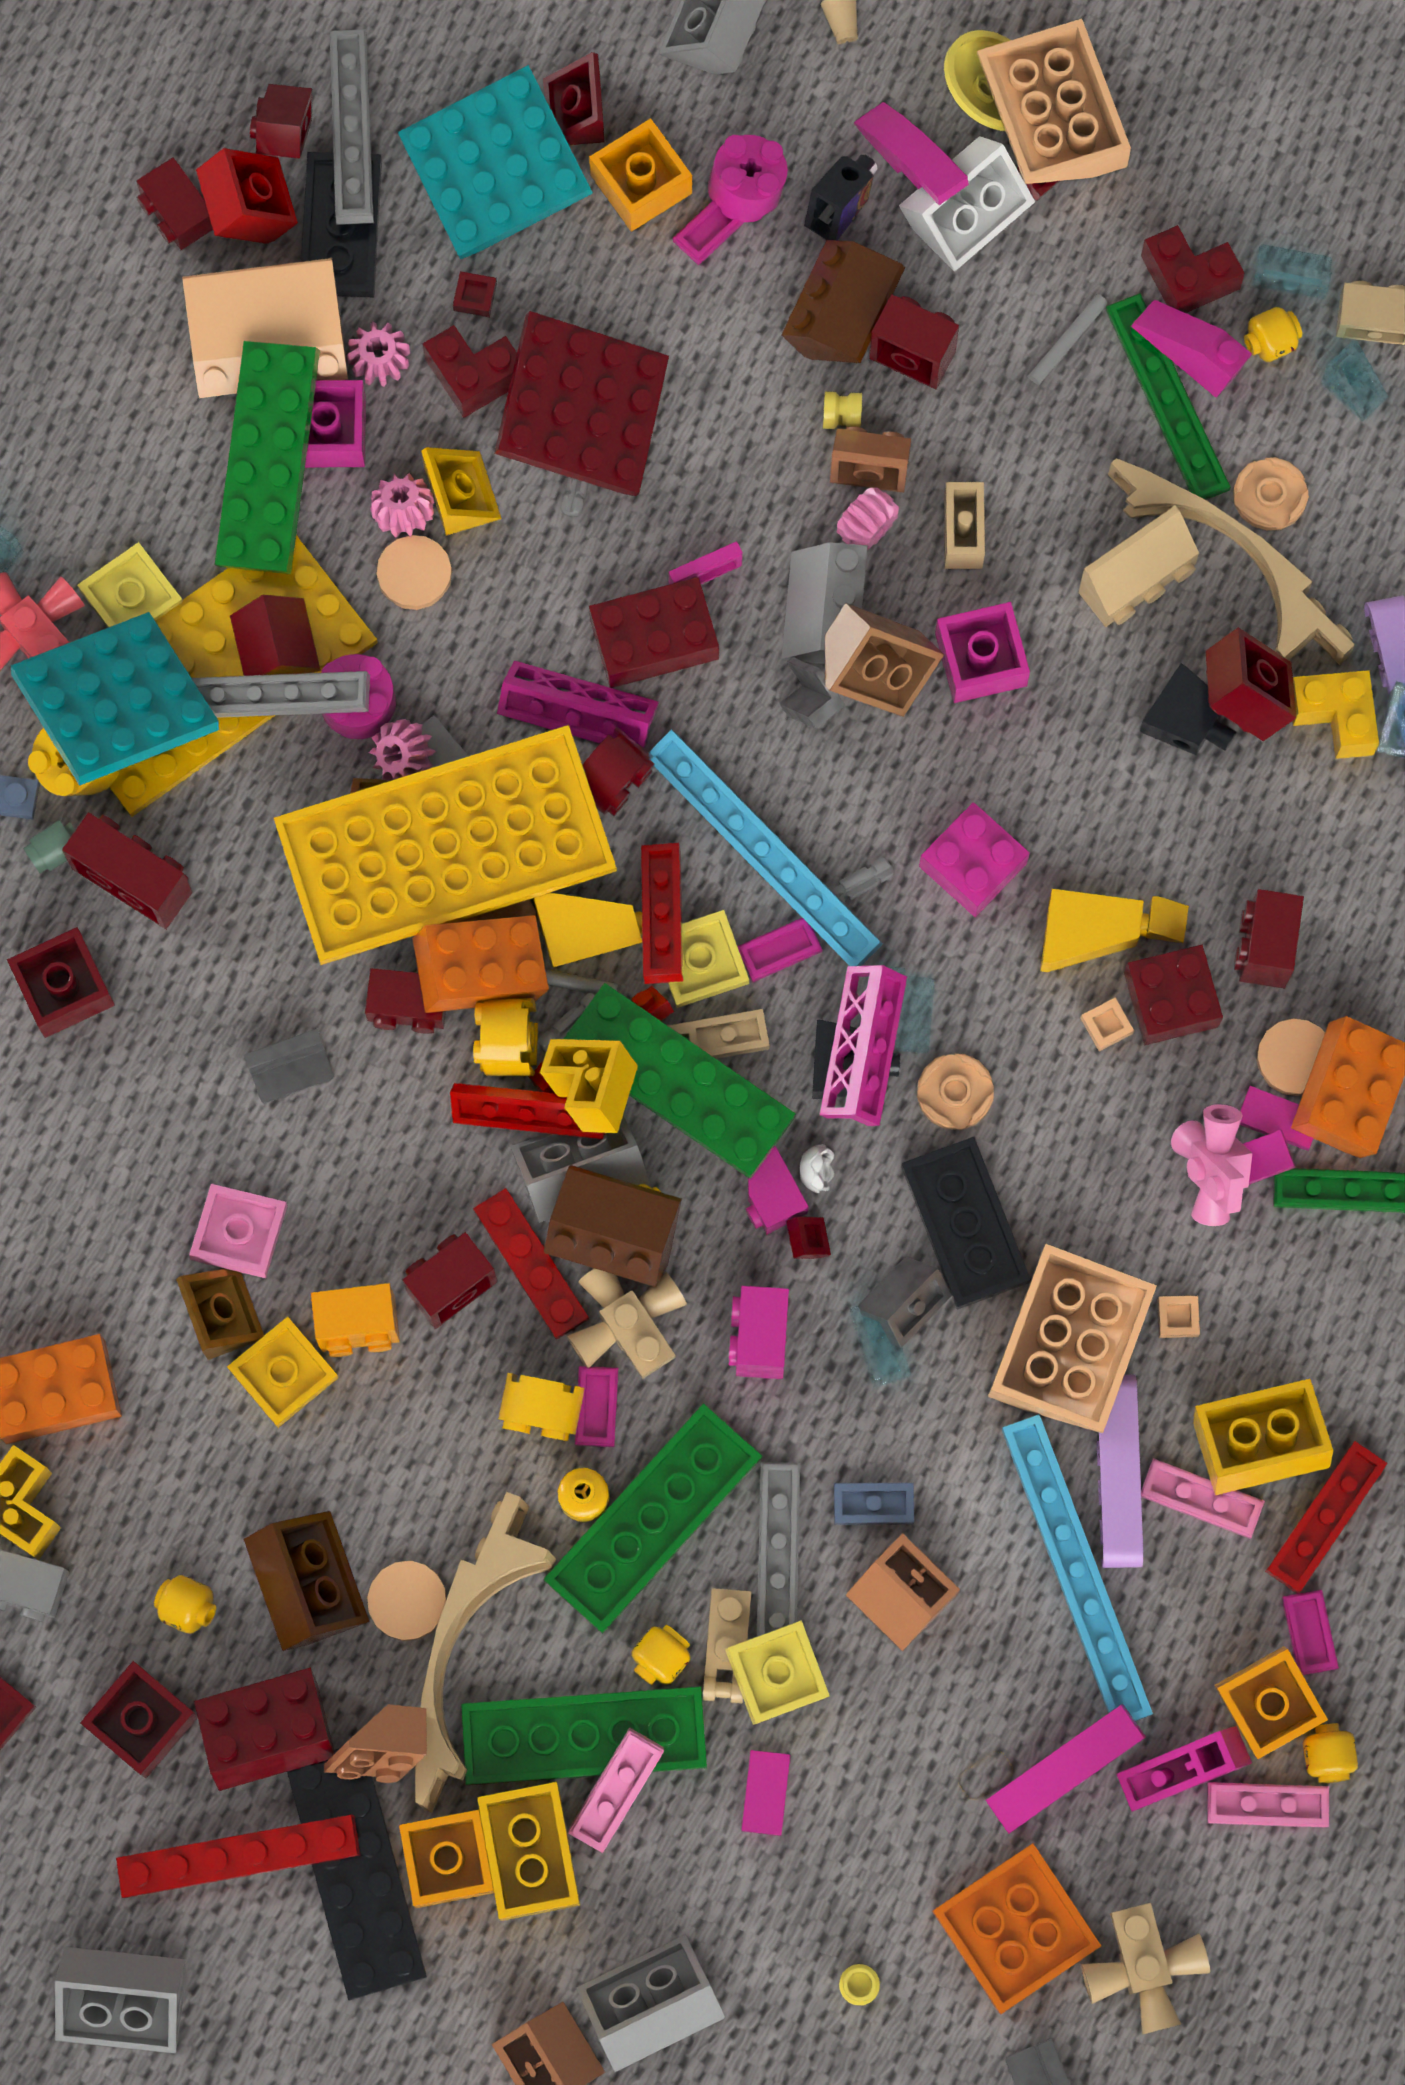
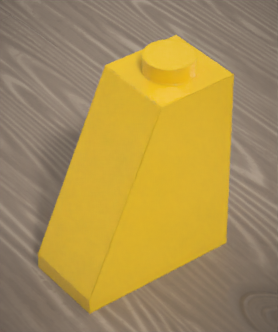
[1040,889,1149,972]
[533,892,642,967]

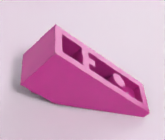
[1131,300,1252,398]
[745,1146,808,1235]
[1117,1726,1252,1812]

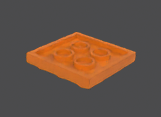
[932,1843,1101,2015]

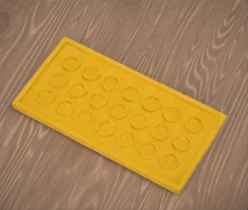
[109,535,378,817]
[274,725,617,965]

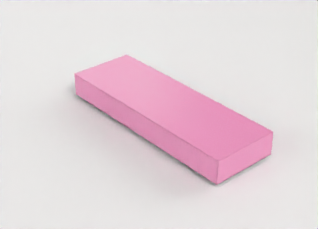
[1141,1458,1265,1539]
[568,1728,664,1853]
[1207,1782,1329,1828]

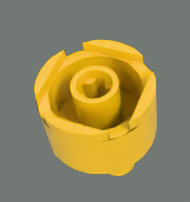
[28,728,120,796]
[473,998,538,1076]
[498,1373,585,1441]

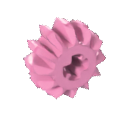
[347,321,410,387]
[370,473,434,538]
[837,487,899,550]
[368,719,436,781]

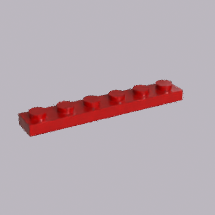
[116,1815,360,1898]

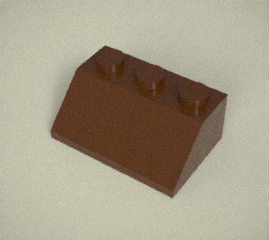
[781,240,906,363]
[544,1165,682,1287]
[243,1511,370,1651]

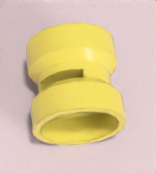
[823,391,862,429]

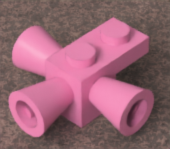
[1171,1104,1252,1226]

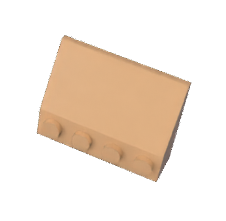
[977,19,1131,184]
[182,258,348,398]
[988,1244,1157,1433]

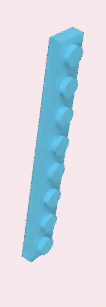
[649,729,883,966]
[1002,1414,1153,1721]

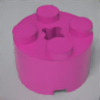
[708,135,788,222]
[322,654,396,739]

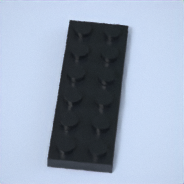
[287,1748,427,2001]

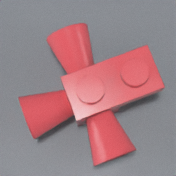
[0,572,85,671]

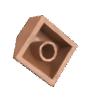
[830,427,911,493]

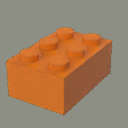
[412,915,549,1013]
[1291,1016,1405,1158]
[0,1334,122,1444]

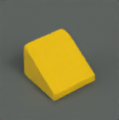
[1146,896,1189,944]

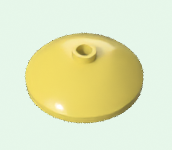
[944,30,1010,131]

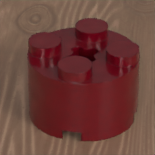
[582,727,655,816]

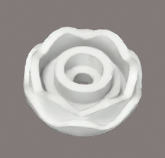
[800,1144,834,1193]

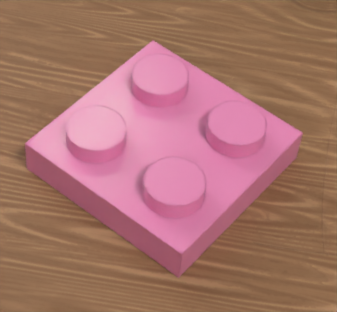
[189,1184,287,1278]

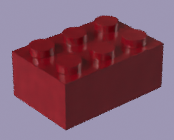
[589,577,719,688]
[62,812,192,930]
[194,1667,335,1791]

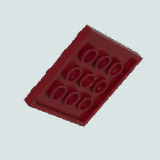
[494,311,669,496]

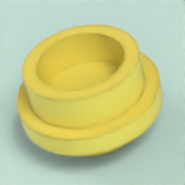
[839,1964,880,2006]

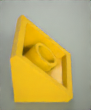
[421,447,502,536]

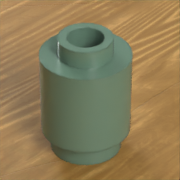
[23,820,75,874]

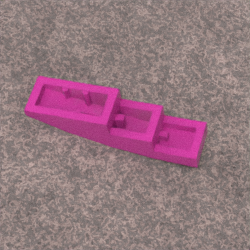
[854,102,969,205]
[985,1704,1146,1834]

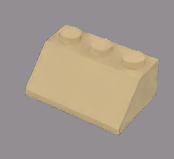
[1078,505,1199,627]

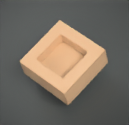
[1080,997,1134,1051]
[1157,1296,1200,1338]

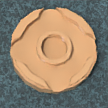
[1233,457,1309,531]
[376,535,452,610]
[1256,1018,1325,1096]
[917,1053,994,1130]
[367,1561,447,1641]

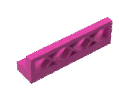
[497,660,659,749]
[820,965,907,1126]

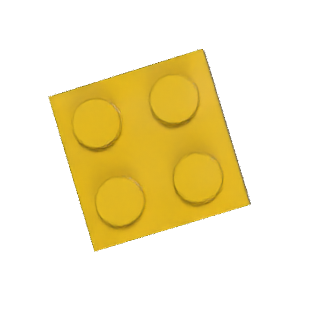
[227,1316,339,1428]

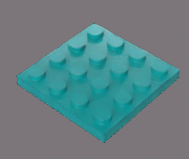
[398,65,593,259]
[11,612,219,786]

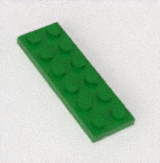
[215,341,320,574]
[564,983,796,1179]
[543,1403,762,1634]
[461,1687,707,1786]

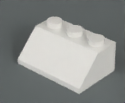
[899,136,1035,271]

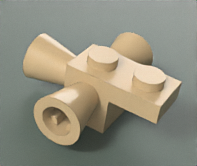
[567,1268,687,1379]
[1081,1903,1210,2035]

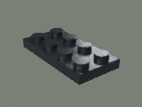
[301,152,382,298]
[901,1137,1031,1310]

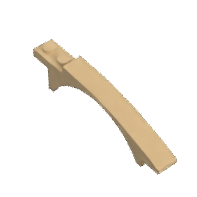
[1108,458,1355,665]
[415,1492,556,1813]

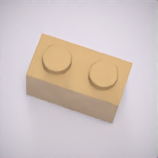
[1336,281,1405,345]
[944,482,985,569]

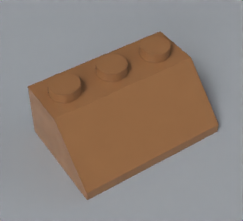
[825,603,944,717]

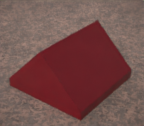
[543,52,605,145]
[230,594,321,676]

